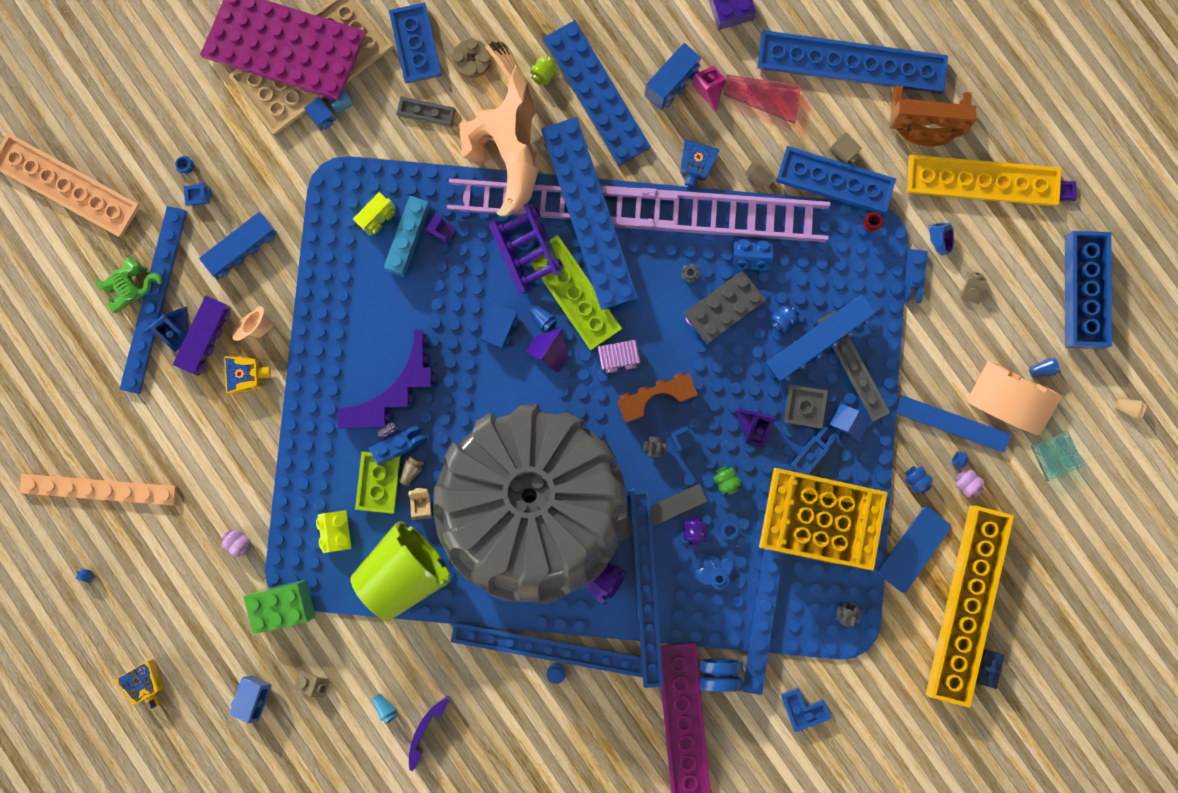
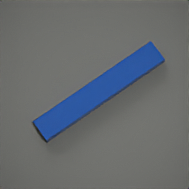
[895,395,1011,452]

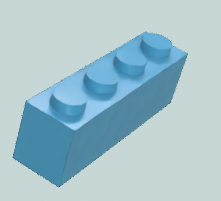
[384,196,430,277]

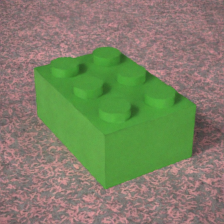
[243,580,316,634]

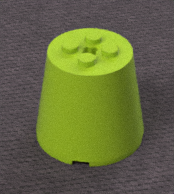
[350,521,451,621]

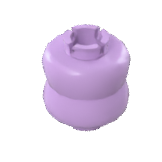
[955,469,984,497]
[222,529,251,558]

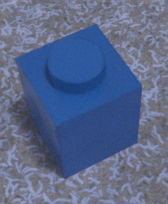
[304,97,336,131]

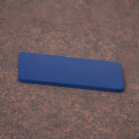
[878,507,951,593]

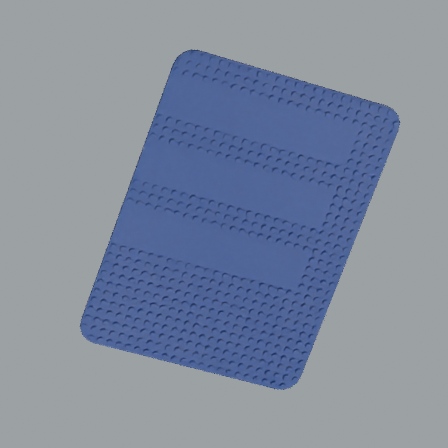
[265,156,908,659]

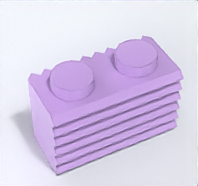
[598,340,640,373]

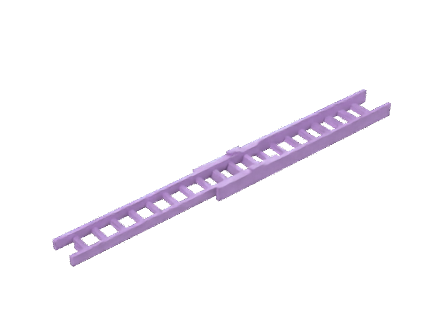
[447,179,830,242]

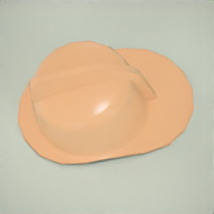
[232,306,274,341]

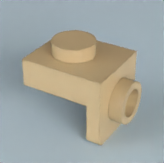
[409,488,432,520]

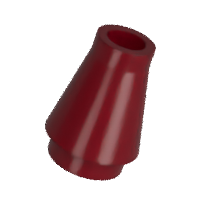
[863,212,883,232]

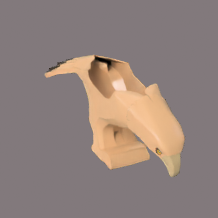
[460,41,540,217]

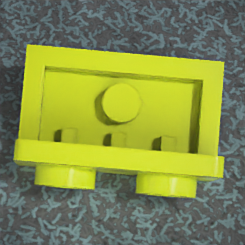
[316,510,351,553]

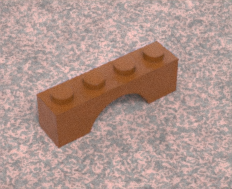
[617,372,698,424]

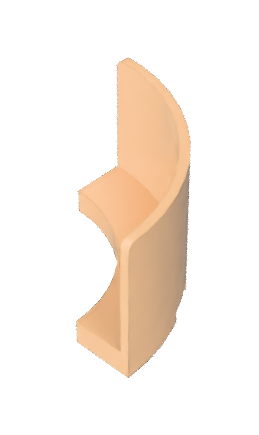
[967,361,1063,436]

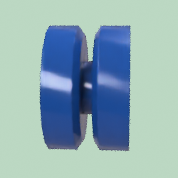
[700,658,743,692]

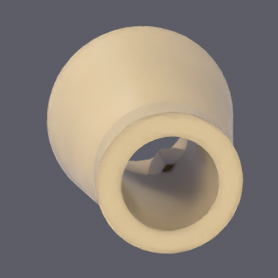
[1114,398,1147,419]

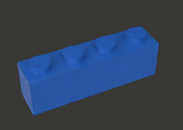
[199,211,278,279]

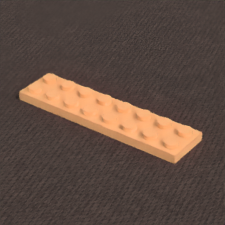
[0,133,140,238]

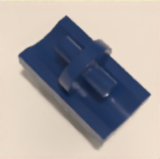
[976,649,1005,689]

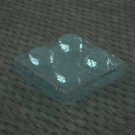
[1031,431,1084,481]

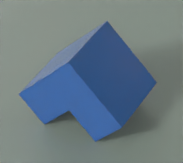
[829,404,871,441]

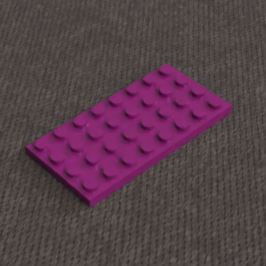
[200,0,367,101]

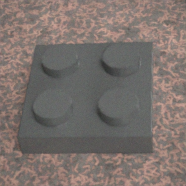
[783,384,828,429]

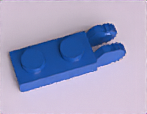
[904,249,928,303]
[369,426,426,466]
[789,426,837,475]

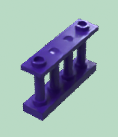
[488,204,564,294]

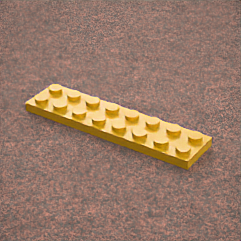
[906,155,1061,206]

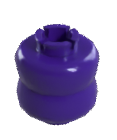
[683,517,708,546]

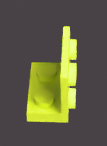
[353,192,396,236]

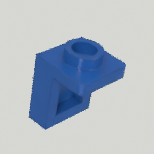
[184,181,212,206]

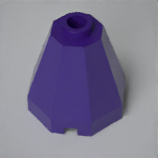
[587,564,627,605]

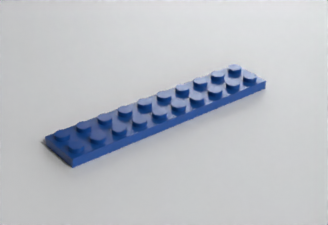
[757,30,948,94]
[541,117,638,311]

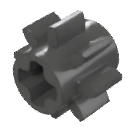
[643,437,667,458]
[836,602,861,627]

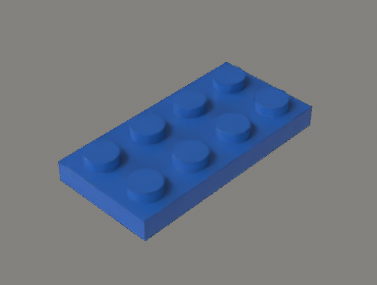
[389,2,442,84]

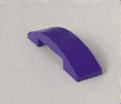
[409,695,451,772]

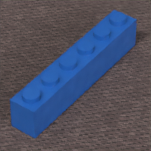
[766,294,876,382]

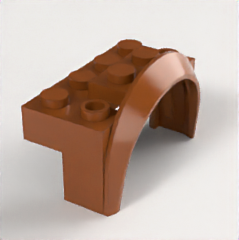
[890,86,977,147]

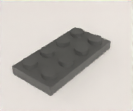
[684,270,766,344]

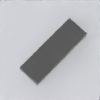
[396,96,456,128]

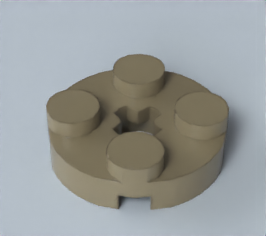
[452,38,490,77]

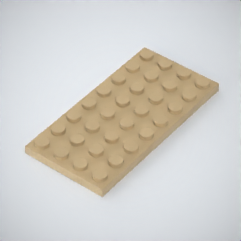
[228,0,395,136]

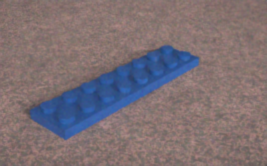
[543,20,651,166]

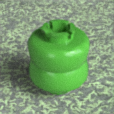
[713,466,741,495]

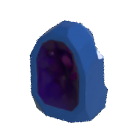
[929,222,955,255]

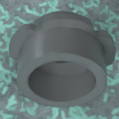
[681,264,700,283]

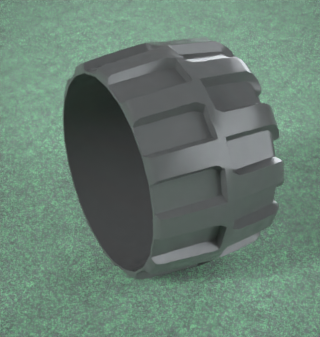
[433,404,627,605]

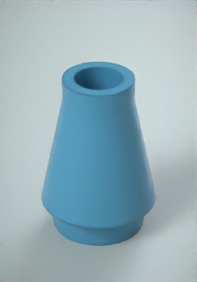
[371,693,398,724]

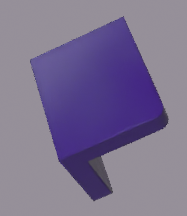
[426,214,457,245]

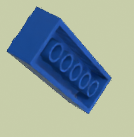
[1065,231,1112,349]

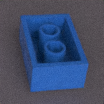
[644,43,701,110]

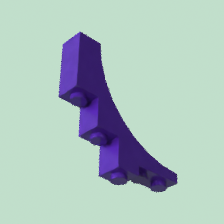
[338,329,436,429]

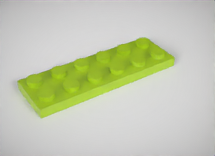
[529,235,622,351]

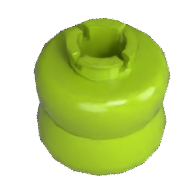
[530,57,558,85]

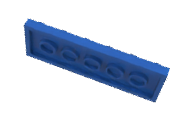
[776,146,896,215]

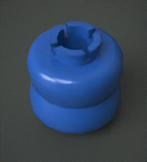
[771,306,799,333]
[904,466,933,494]

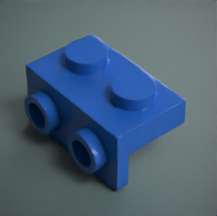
[732,238,773,271]

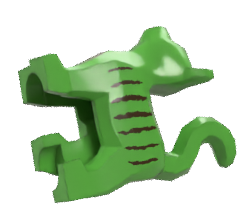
[95,257,162,314]

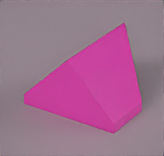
[692,66,726,112]

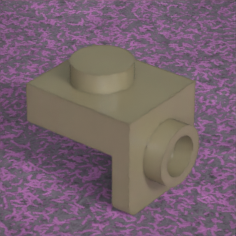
[960,272,988,304]
[294,670,329,698]

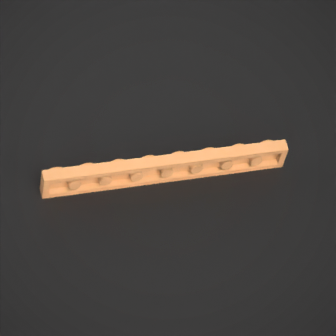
[19,474,177,505]

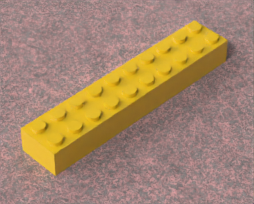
[926,506,1014,708]

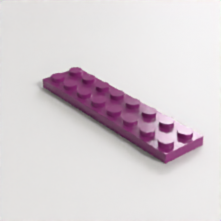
[661,642,711,793]

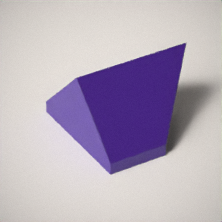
[526,328,568,373]
[735,409,775,447]

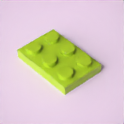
[355,452,401,513]

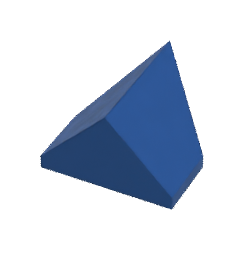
[149,306,188,352]

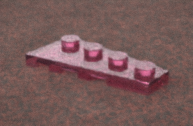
[723,74,801,124]

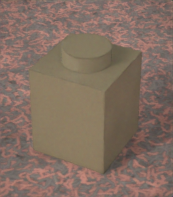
[829,132,862,164]

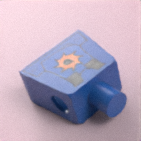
[680,139,720,188]

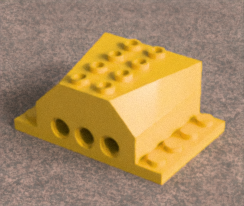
[759,468,887,571]

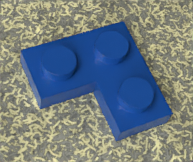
[780,687,831,732]

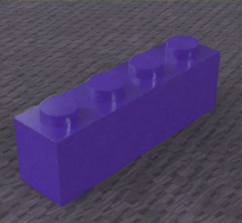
[173,295,231,376]

